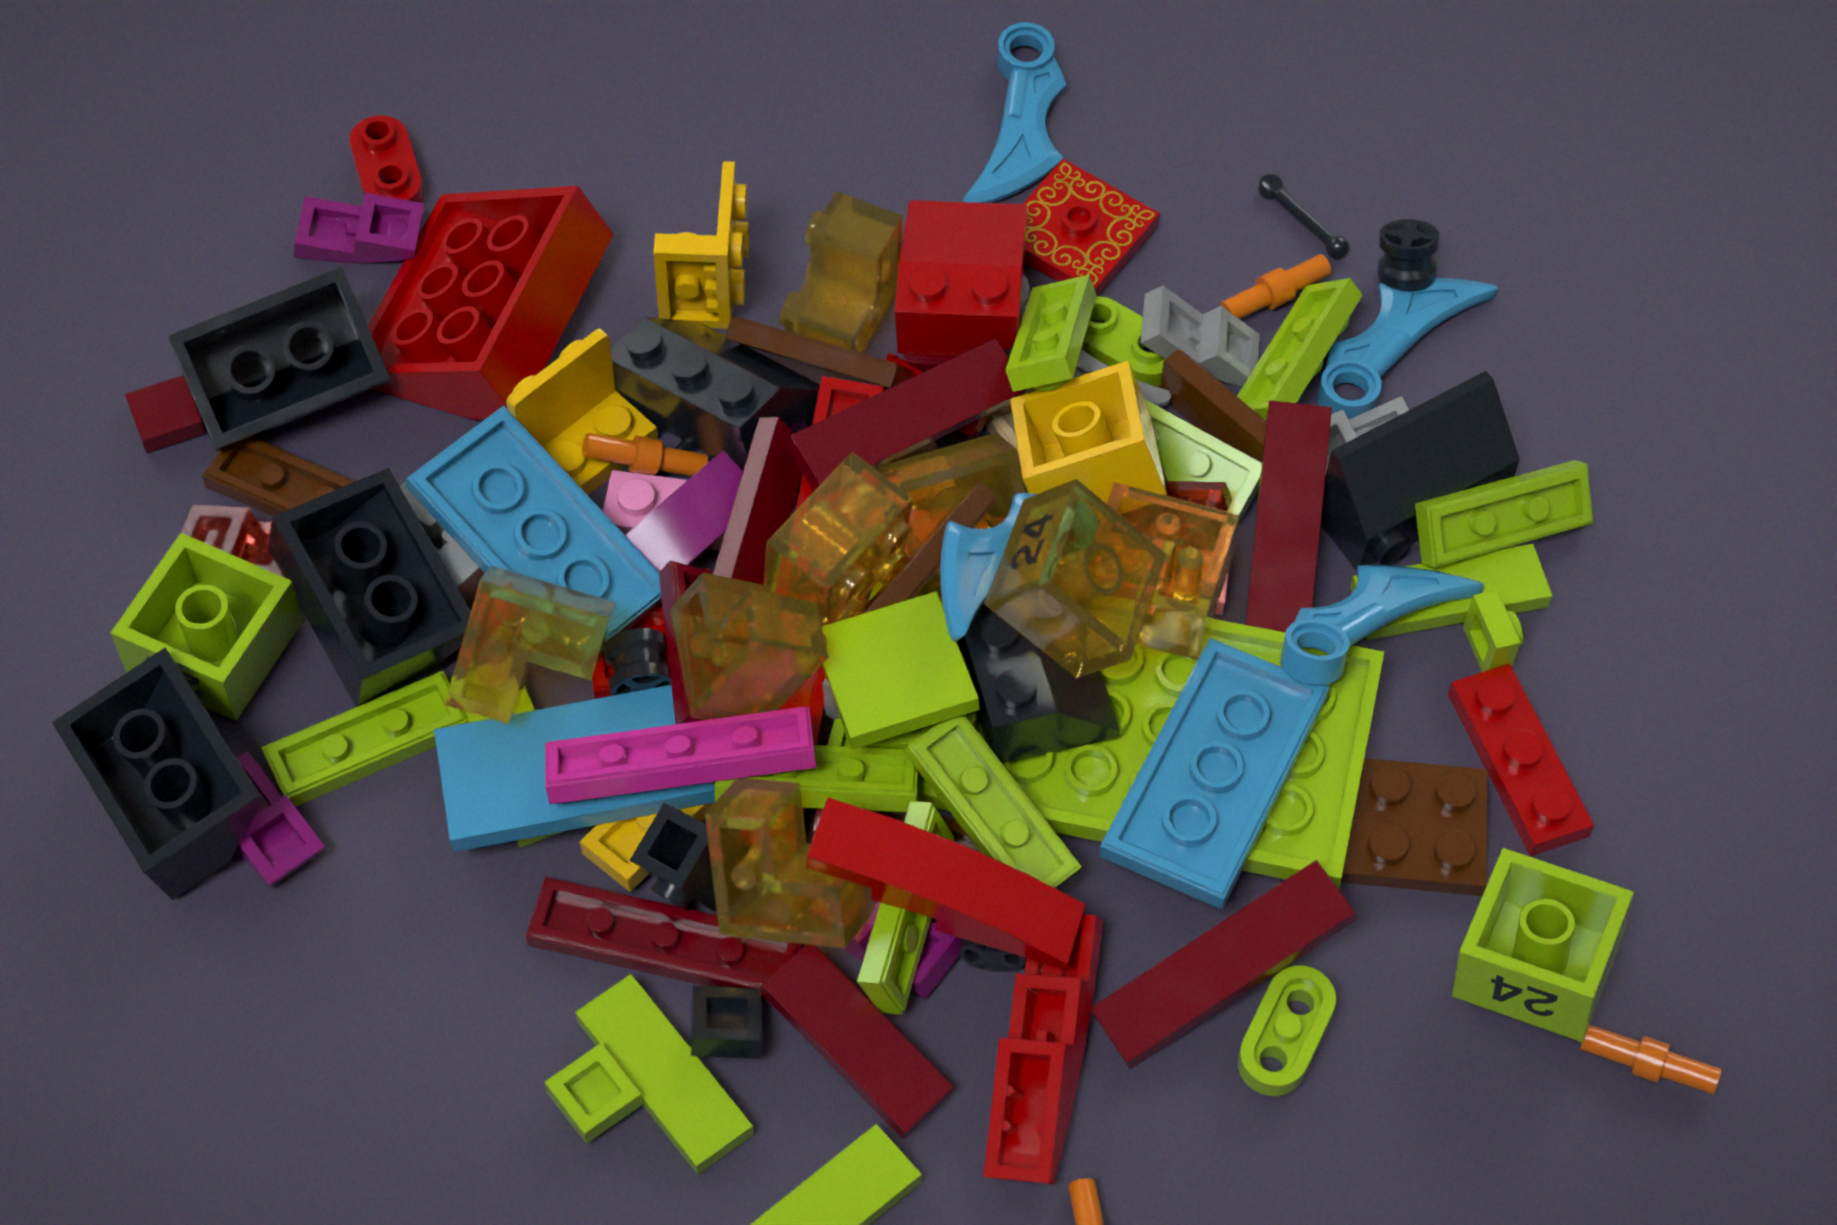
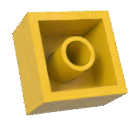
[1010,360,1167,527]

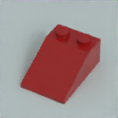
[895,200,1027,356]

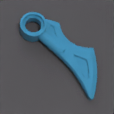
[963,22,1067,203]
[1317,278,1498,420]
[940,488,1103,642]
[1280,565,1484,685]

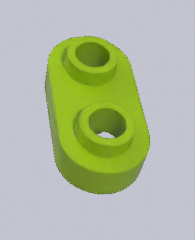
[1081,296,1166,387]
[1238,965,1336,1096]

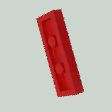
[1447,663,1594,857]

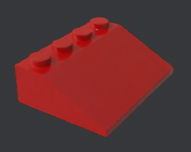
[368,186,614,419]

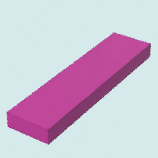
[545,706,817,805]

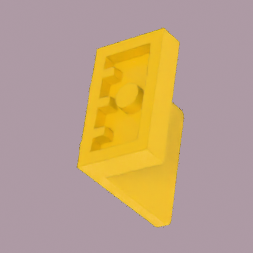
[653,161,749,329]
[506,328,658,495]

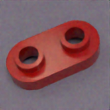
[349,115,424,203]

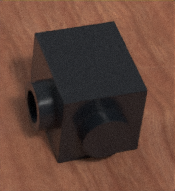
[630,802,748,912]

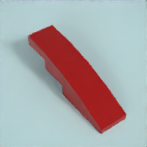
[806,797,1086,969]
[983,914,1104,1185]

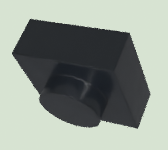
[690,986,762,1059]

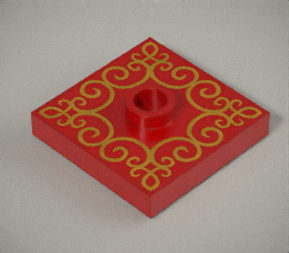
[1023,158,1160,296]

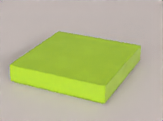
[811,591,980,750]

